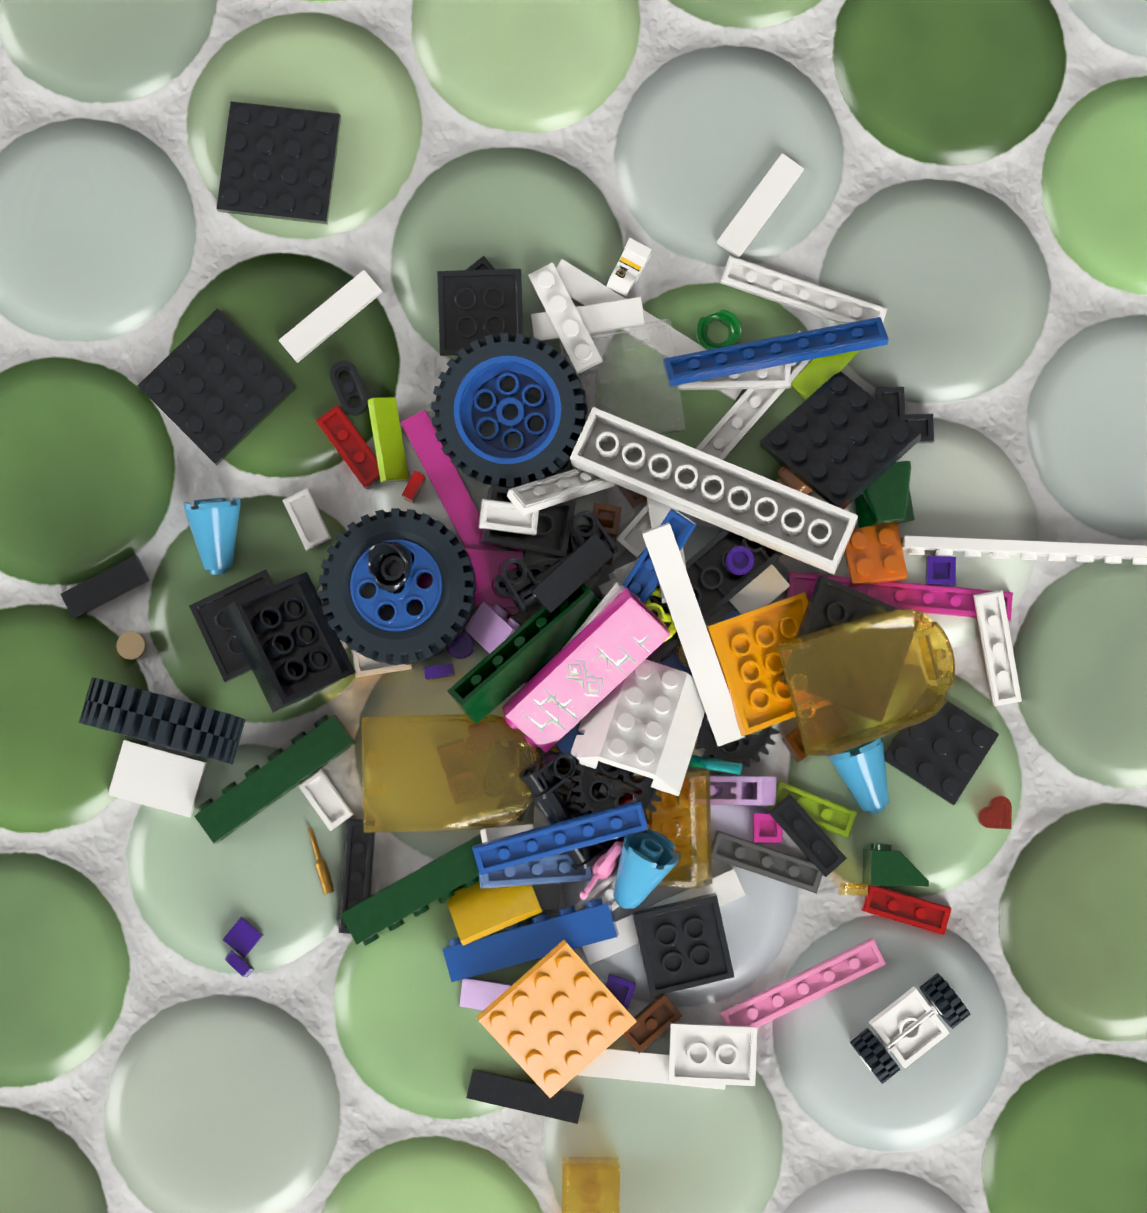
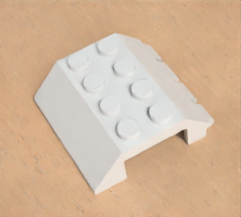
[571,659,705,796]

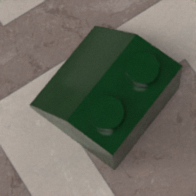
[863,843,929,887]

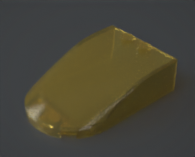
[777,609,955,756]
[361,714,540,833]

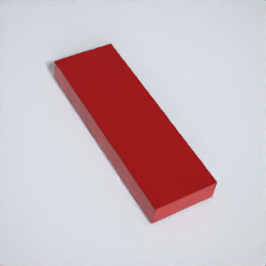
[316,405,380,489]
[861,885,952,935]

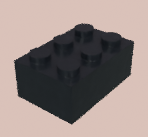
[479,485,576,559]

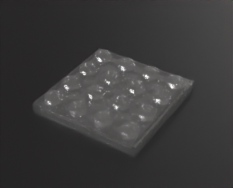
[559,319,686,434]

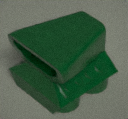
[855,461,915,528]

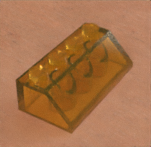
[643,769,712,888]

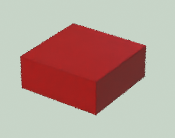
[402,470,426,504]

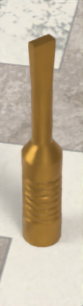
[308,827,335,895]

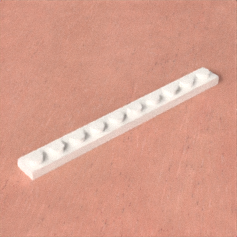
[616,330,812,558]
[901,536,1147,565]

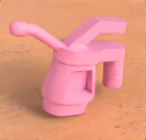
[580,837,624,900]

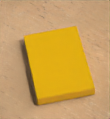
[446,881,543,946]

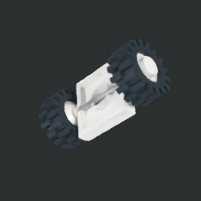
[850,973,971,1084]

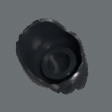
[368,542,412,593]

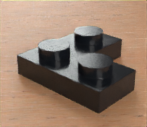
[875,387,934,444]

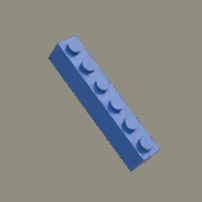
[442,898,619,982]

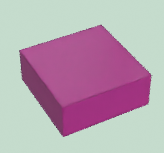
[753,814,782,842]

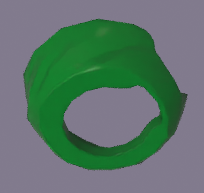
[696,310,742,350]

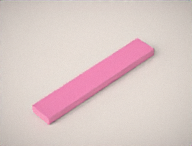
[720,938,886,1027]

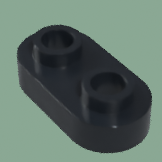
[329,361,369,416]

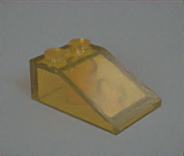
[562,1157,620,1213]

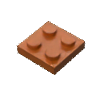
[844,523,908,587]

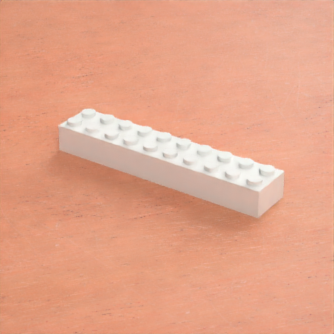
[570,407,858,574]

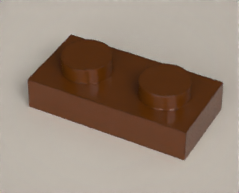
[623,994,682,1054]

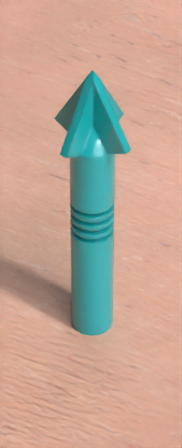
[688,755,742,775]

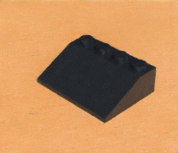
[224,572,356,713]

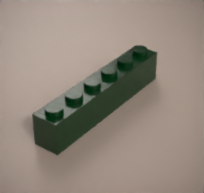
[447,584,600,725]
[194,714,356,844]
[340,834,482,946]

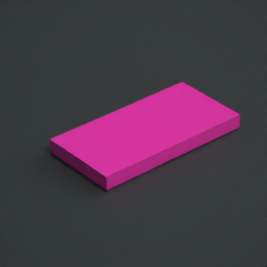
[411,549,524,608]

